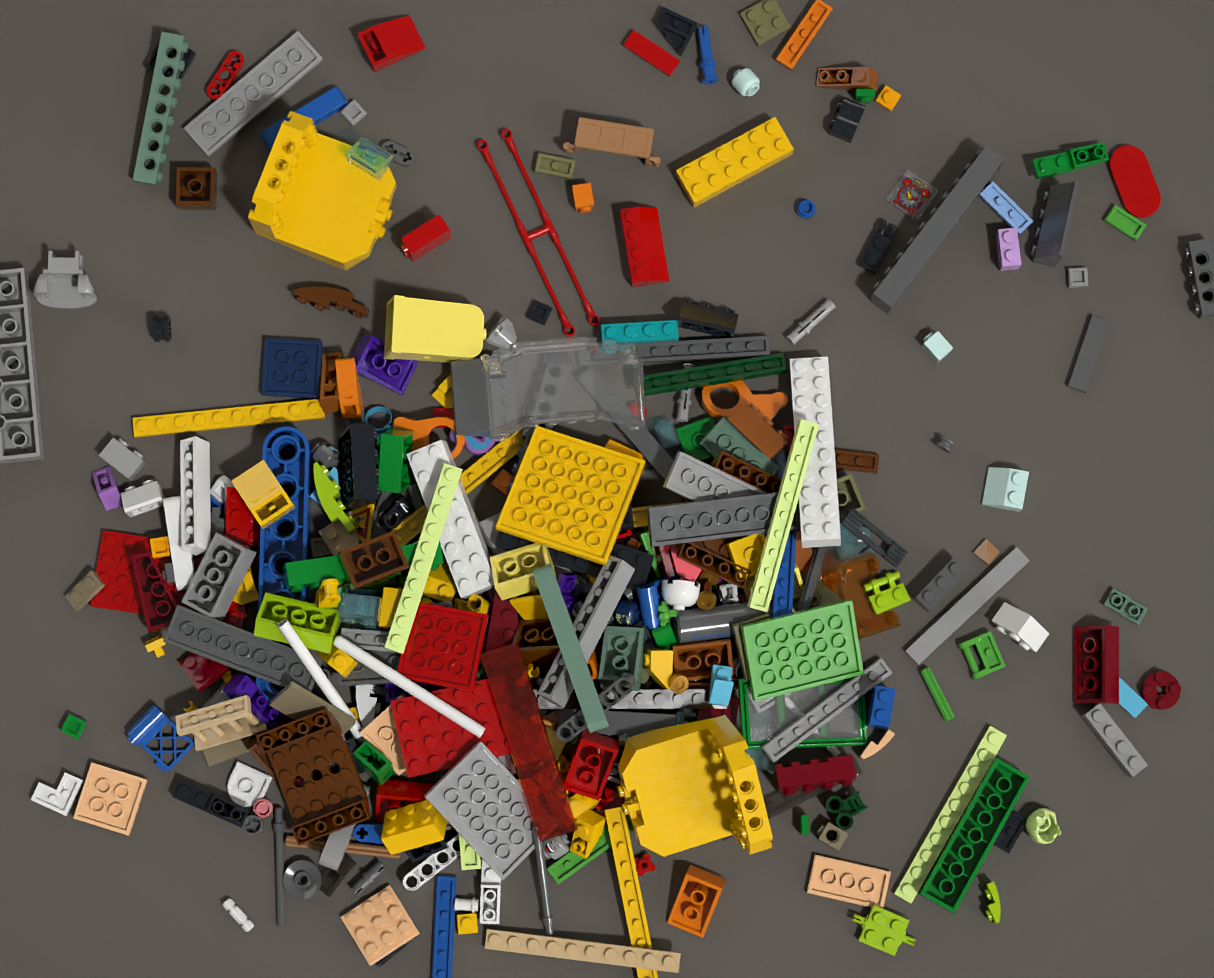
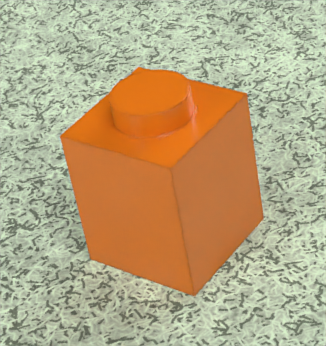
[572,183,594,213]

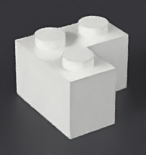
[992,602,1049,652]

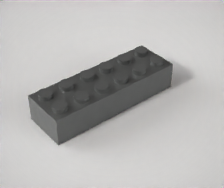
[558,709,676,738]

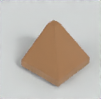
[973,539,1000,566]

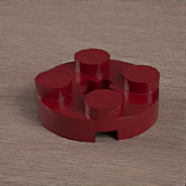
[1141,671,1181,710]

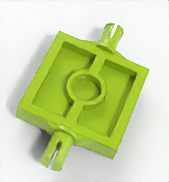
[852,904,916,956]

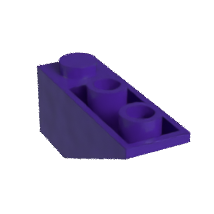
[223,675,283,728]

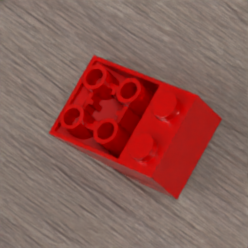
[357,15,426,72]

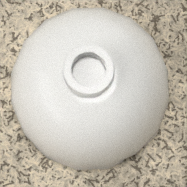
[661,580,700,611]

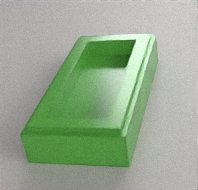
[1104,205,1147,242]

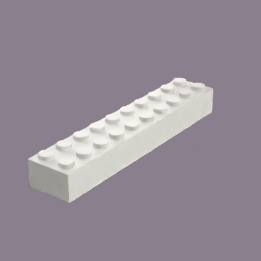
[790,356,841,548]

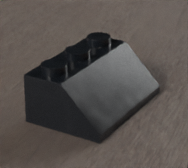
[678,300,739,338]

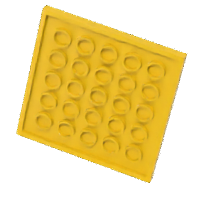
[496,426,646,566]

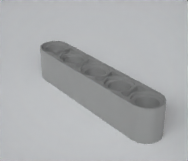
[319,784,371,871]

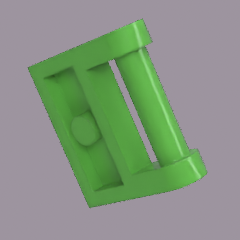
[959,631,1006,680]

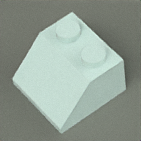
[982,467,1029,512]

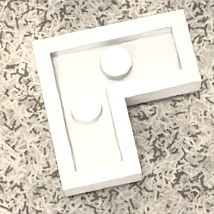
[31,772,84,816]

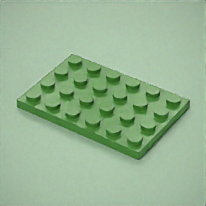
[741,599,864,701]

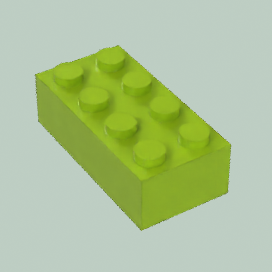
[254,593,341,654]

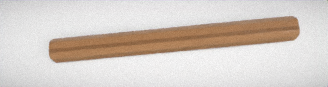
[285,836,401,859]

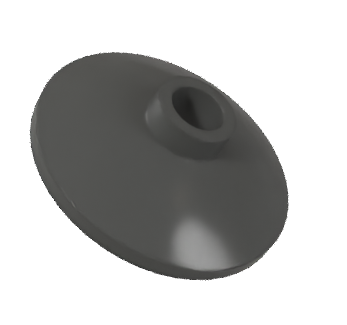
[283,860,322,899]

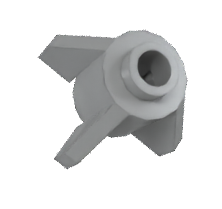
[484,317,517,351]

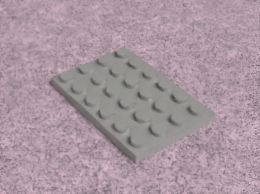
[424,741,558,880]

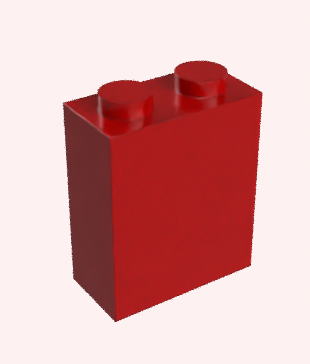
[400,214,452,262]

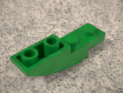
[1030,142,1109,179]

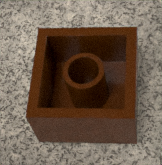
[176,167,217,210]

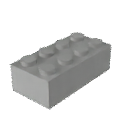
[182,533,257,621]

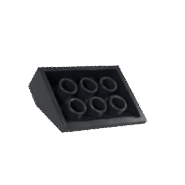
[337,424,380,512]

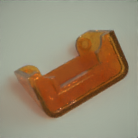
[821,553,901,641]

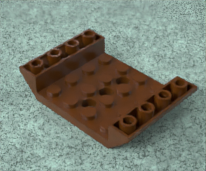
[676,451,782,589]
[256,708,370,846]

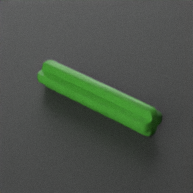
[921,667,955,721]

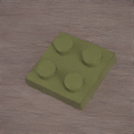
[740,0,791,47]

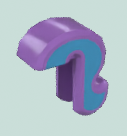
[450,429,497,456]

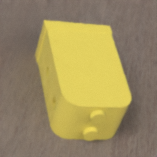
[384,295,486,363]

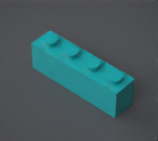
[601,320,679,345]

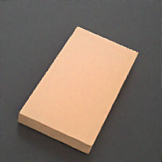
[806,855,891,908]

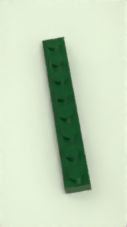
[634,353,788,397]

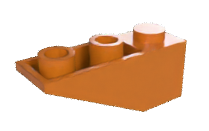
[335,358,364,419]

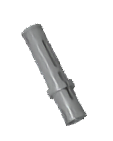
[786,299,836,346]
[676,363,695,422]

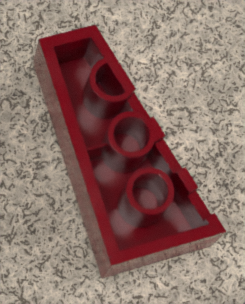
[131,552,177,634]
[483,591,519,666]
[775,755,856,796]

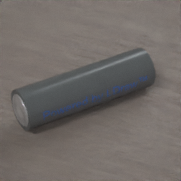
[673,599,795,644]

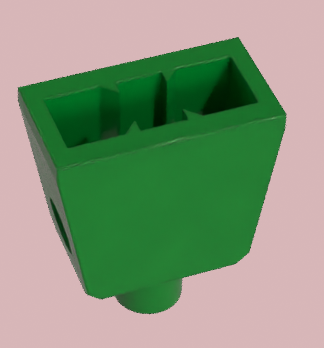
[353,740,394,785]

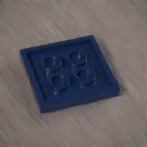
[261,338,323,399]

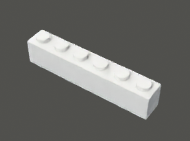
[180,436,211,556]

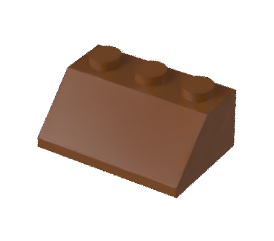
[728,403,789,459]
[672,639,734,681]

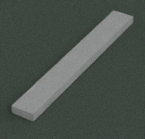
[905,547,1030,665]
[761,658,892,763]

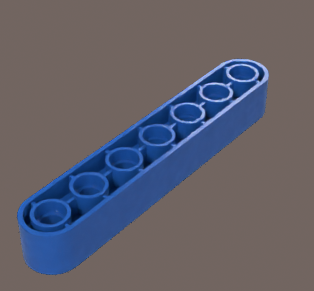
[256,426,312,703]

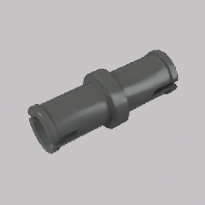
[350,860,386,896]

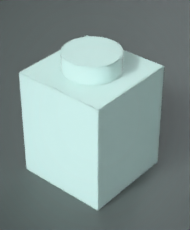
[922,331,953,363]

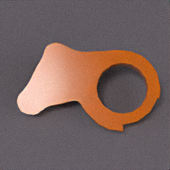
[702,380,788,421]
[393,417,466,459]

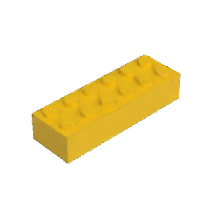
[675,117,794,208]

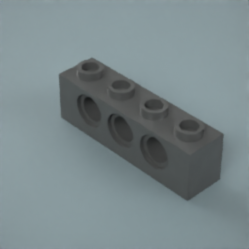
[1184,238,1214,319]

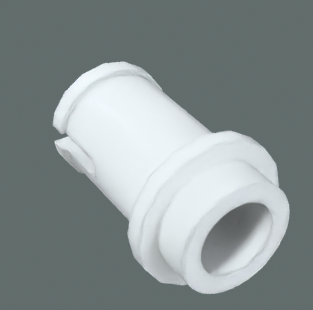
[455,897,479,913]

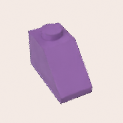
[92,466,123,511]

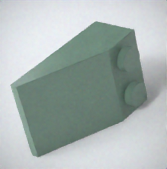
[598,626,644,691]

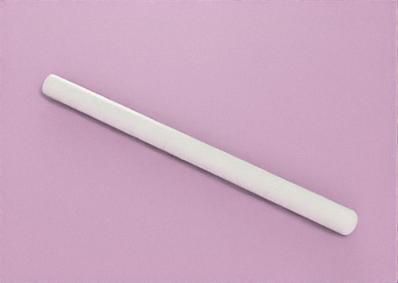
[277,619,371,756]
[333,635,486,738]

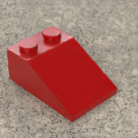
[562,729,619,801]

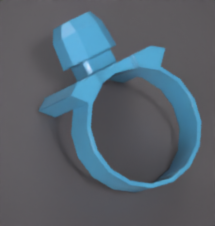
[365,406,392,447]

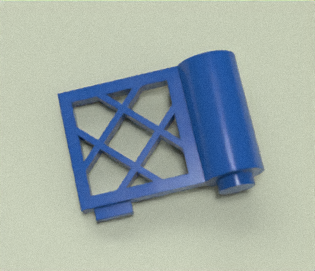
[636,572,677,629]
[126,704,195,772]

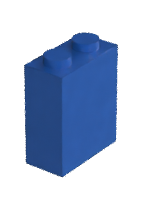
[867,685,896,730]

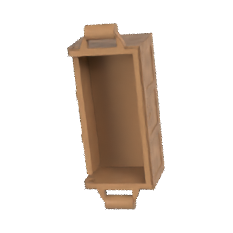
[563,117,661,167]

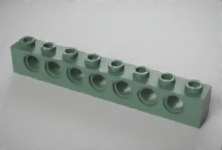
[133,32,189,187]

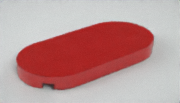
[1109,145,1161,219]

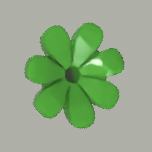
[658,601,678,626]

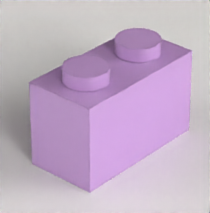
[995,228,1022,271]

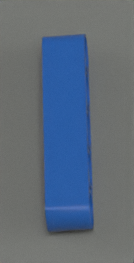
[260,87,349,151]

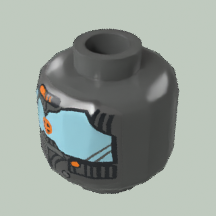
[311,442,340,470]

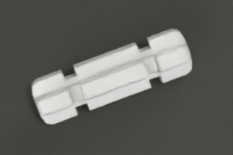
[223,898,254,932]

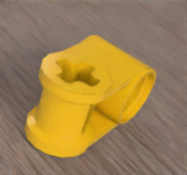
[316,579,341,608]

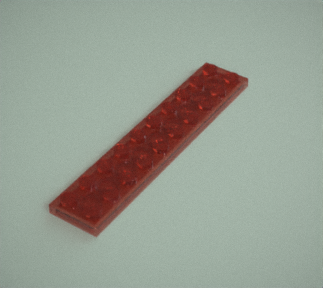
[480,642,578,842]

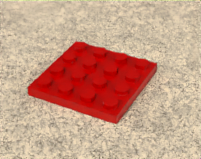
[397,602,489,692]

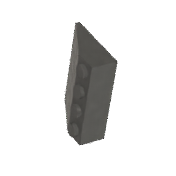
[1031,181,1079,267]
[450,357,518,438]

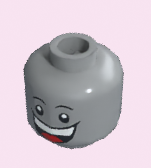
[542,830,570,860]

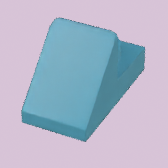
[708,665,734,707]

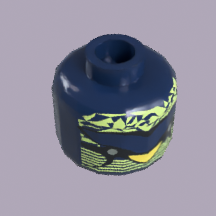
[613,599,642,626]

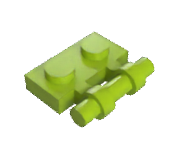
[863,571,911,616]

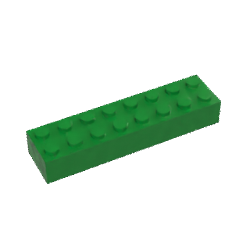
[282,541,444,593]
[918,758,1030,914]

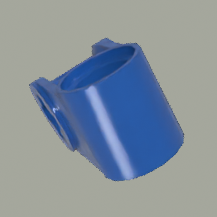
[353,824,384,844]

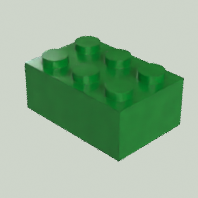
[377,428,414,493]

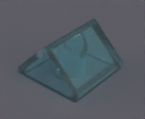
[346,136,395,181]

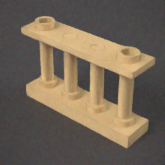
[175,695,268,751]

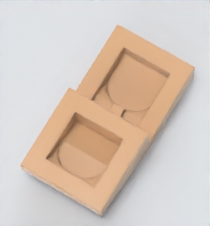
[859,730,895,760]

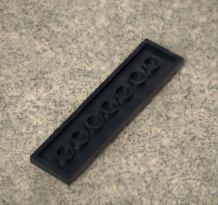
[495,531,655,591]

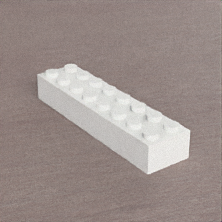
[406,440,495,599]

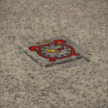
[886,169,939,222]

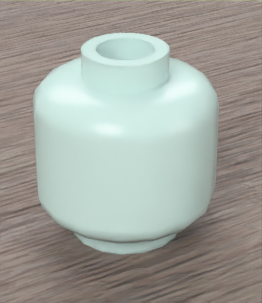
[732,68,760,96]

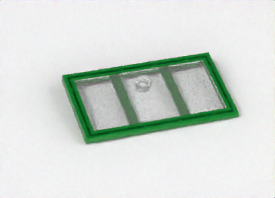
[738,677,868,749]

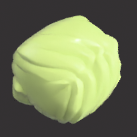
[1026,808,1061,844]

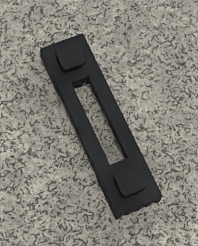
[840,507,908,567]

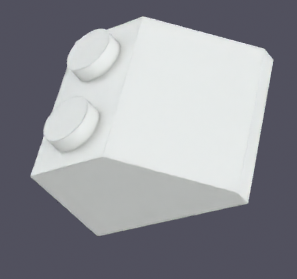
[121,480,164,518]

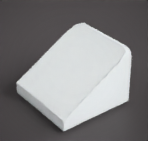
[210,475,235,504]
[719,583,739,605]

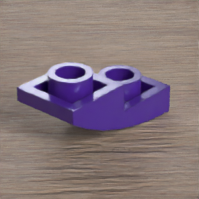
[558,572,577,614]

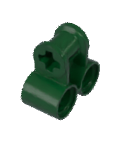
[825,791,868,831]

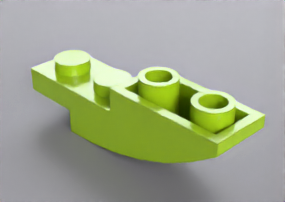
[314,462,357,535]

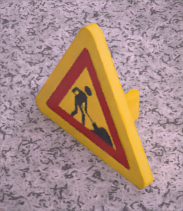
[352,504,375,542]

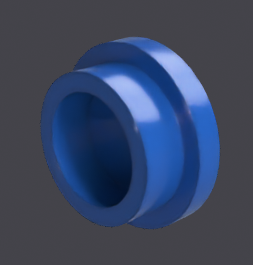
[797,200,816,219]

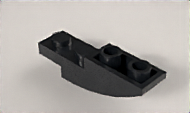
[172,779,250,828]

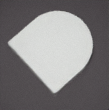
[227,761,273,807]

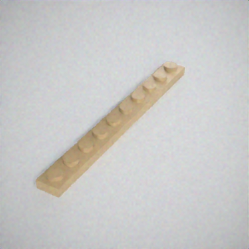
[485,928,681,973]

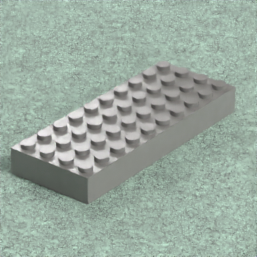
[0,268,44,464]

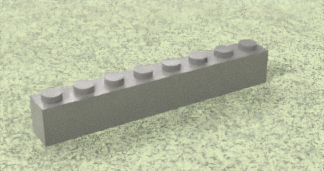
[537,555,635,708]

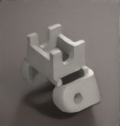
[33,251,97,309]

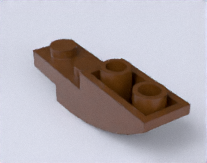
[293,287,370,319]

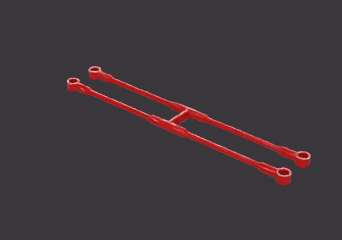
[477,129,600,338]

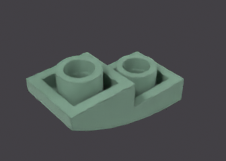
[1104,588,1148,626]

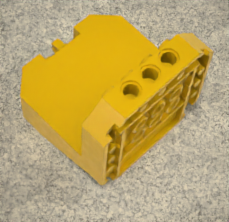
[248,111,397,271]
[617,715,773,857]

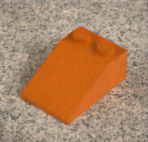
[667,865,727,938]

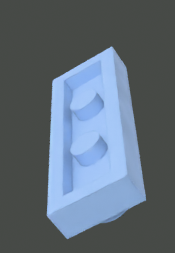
[979,182,1033,235]

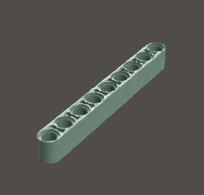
[532,563,609,733]

